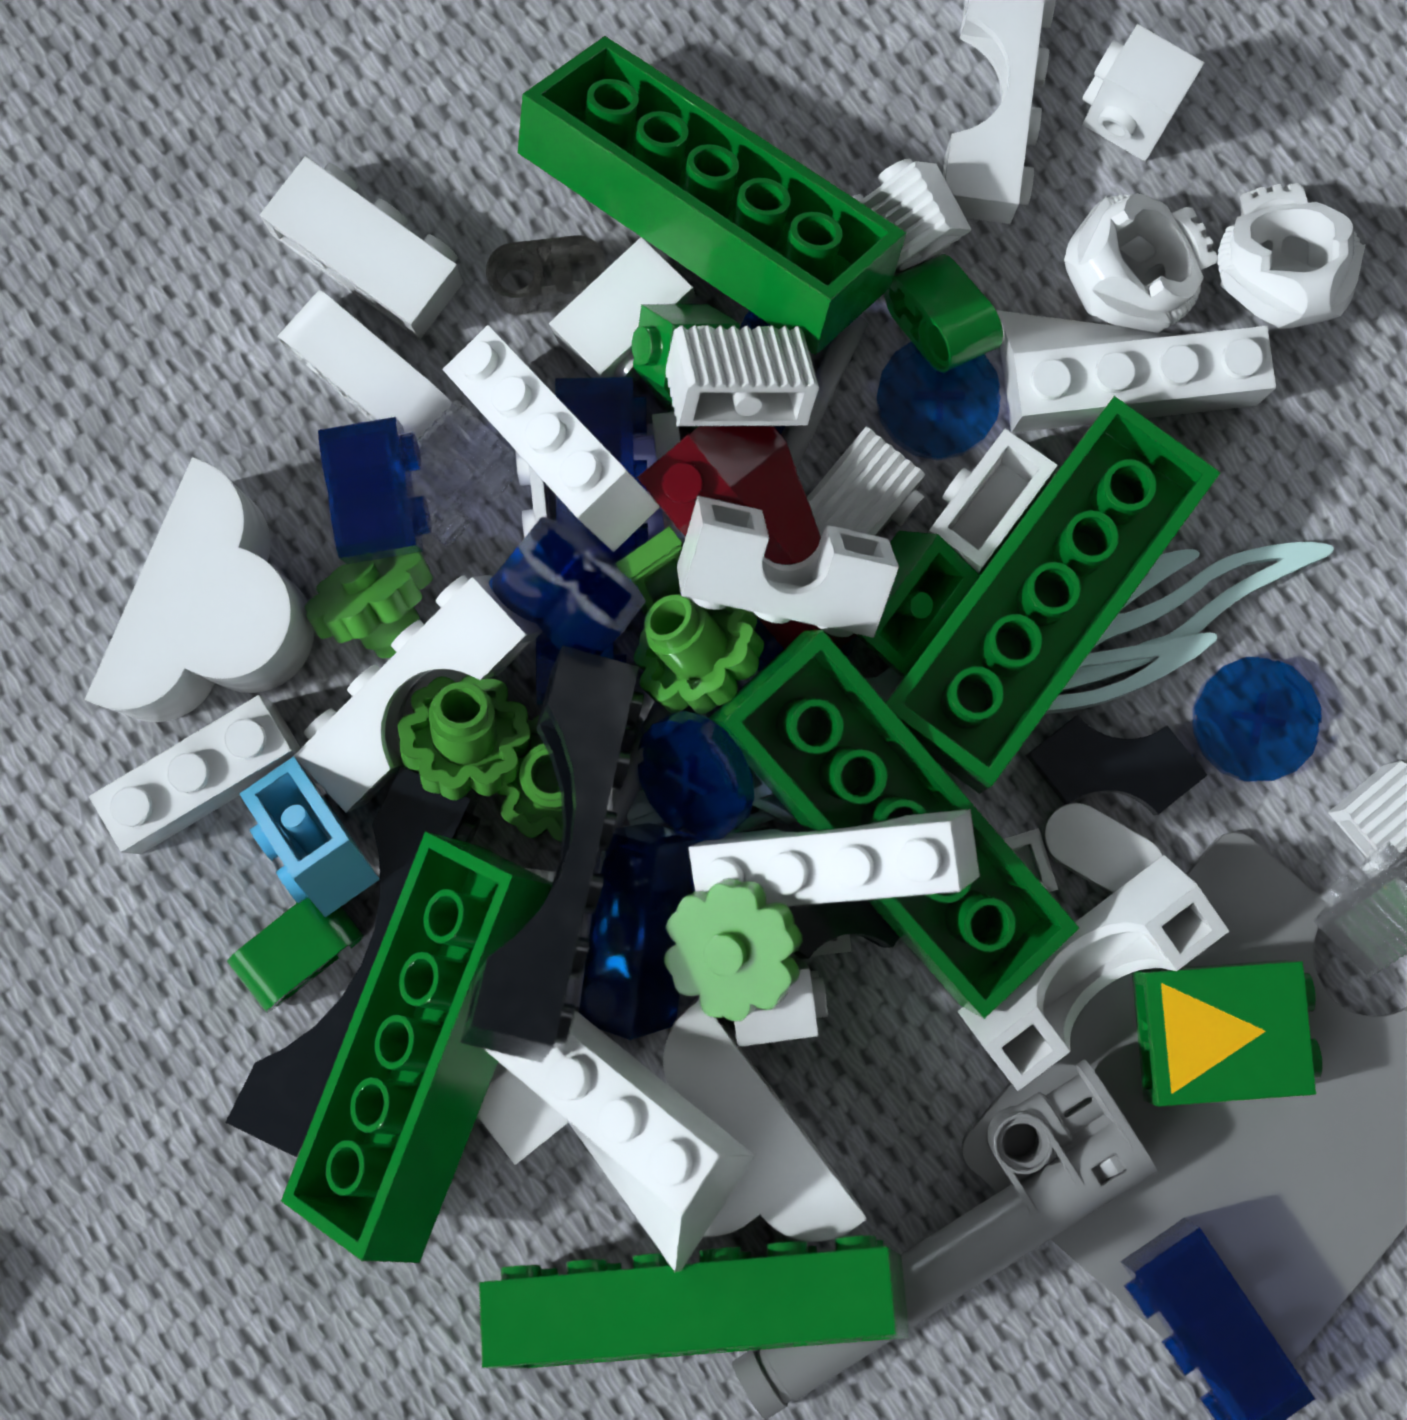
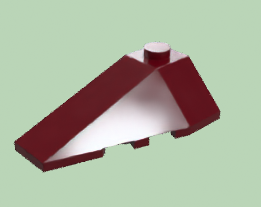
[637,426,856,649]

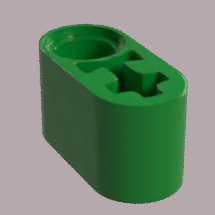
[884,254,1003,372]
[227,898,364,1013]

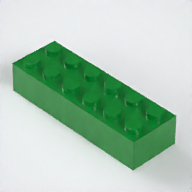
[517,36,907,355]
[886,396,1221,794]
[708,630,1080,1019]
[281,831,552,1263]
[479,1235,910,1369]

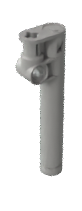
[732,1059,1157,1420]

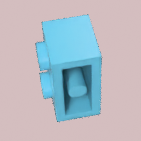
[239,756,380,917]

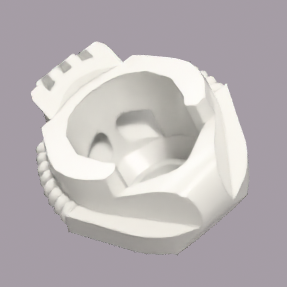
[1217,183,1366,330]
[1064,193,1218,333]

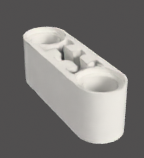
[277,290,455,455]

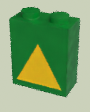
[1132,960,1323,1107]

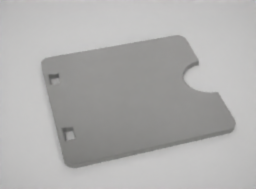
[961,832,1407,1404]

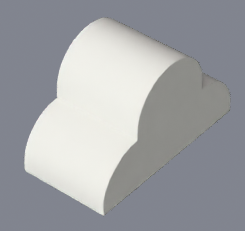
[85,457,314,722]
[663,996,867,1242]

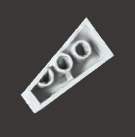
[996,310,1276,433]
[484,1010,755,1271]

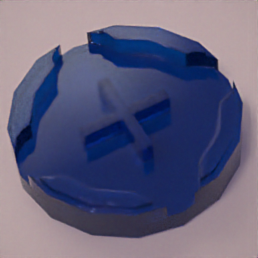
[876,341,1001,460]
[1192,657,1322,782]
[638,711,754,841]

